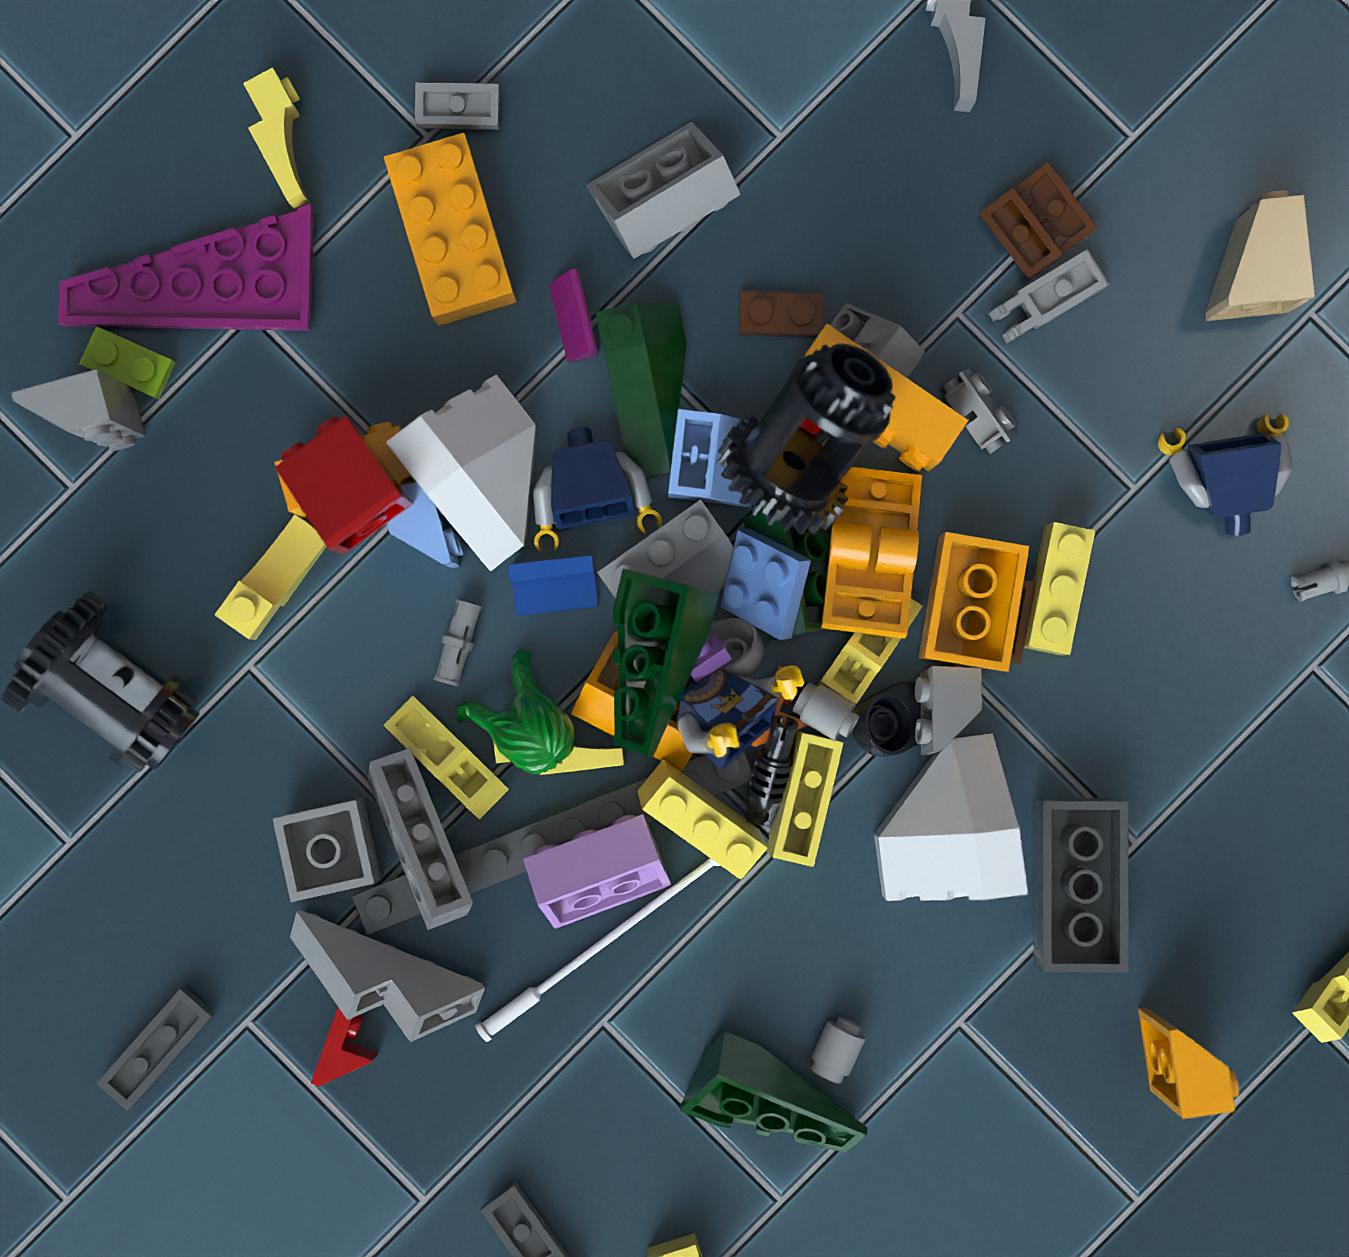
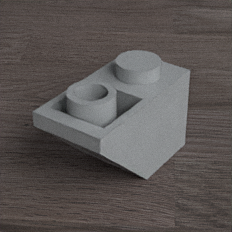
[830,303,925,378]
[915,666,982,755]

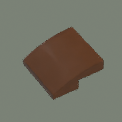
[979,162,1098,280]

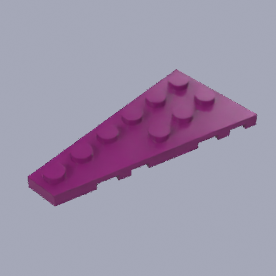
[58,204,314,331]

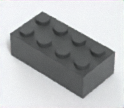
[1034,798,1129,973]

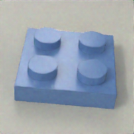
[720,528,811,640]

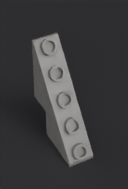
[290,910,485,1042]

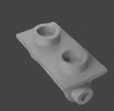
[942,368,1017,454]

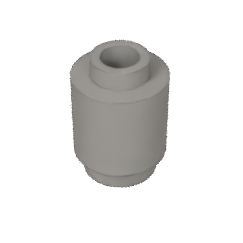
[793,682,859,741]
[811,1016,866,1084]

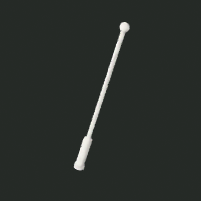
[475,857,720,1042]

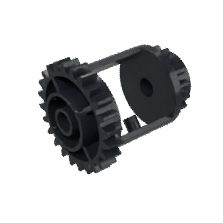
[718,343,896,535]
[1,591,200,772]

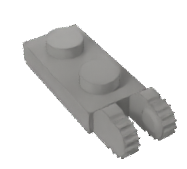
[988,249,1110,344]

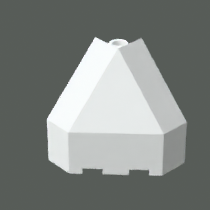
[386,375,538,572]
[874,733,1028,901]

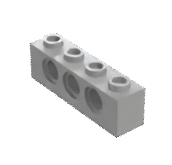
[367,748,473,930]

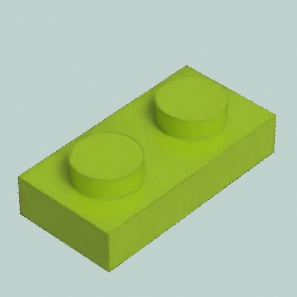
[79,326,176,400]

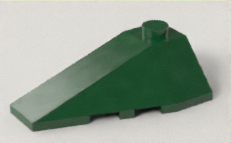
[596,303,687,479]
[613,569,719,757]
[680,1031,868,1152]

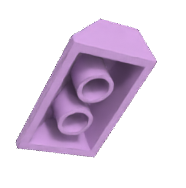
[523,814,671,929]

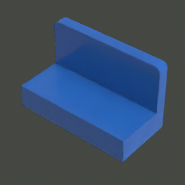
[508,555,599,616]

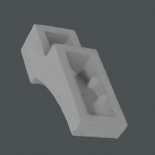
[925,0,986,112]

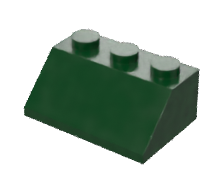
[743,512,832,641]

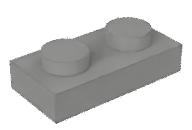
[415,82,500,130]

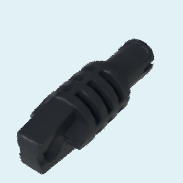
[747,715,799,827]

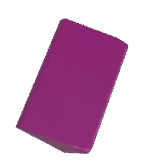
[549,269,598,363]

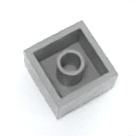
[273,797,382,902]

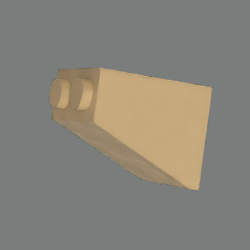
[1205,191,1315,321]

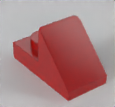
[311,1007,378,1087]

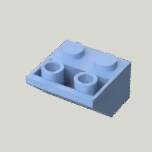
[668,409,751,507]
[387,482,464,568]

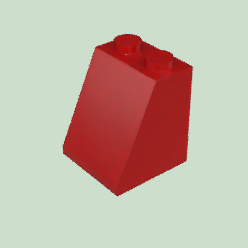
[274,415,413,555]

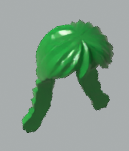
[455,650,574,774]

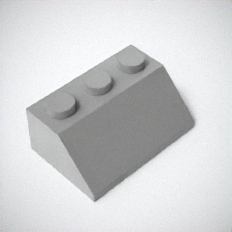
[586,121,741,259]
[12,369,146,451]
[597,499,734,598]

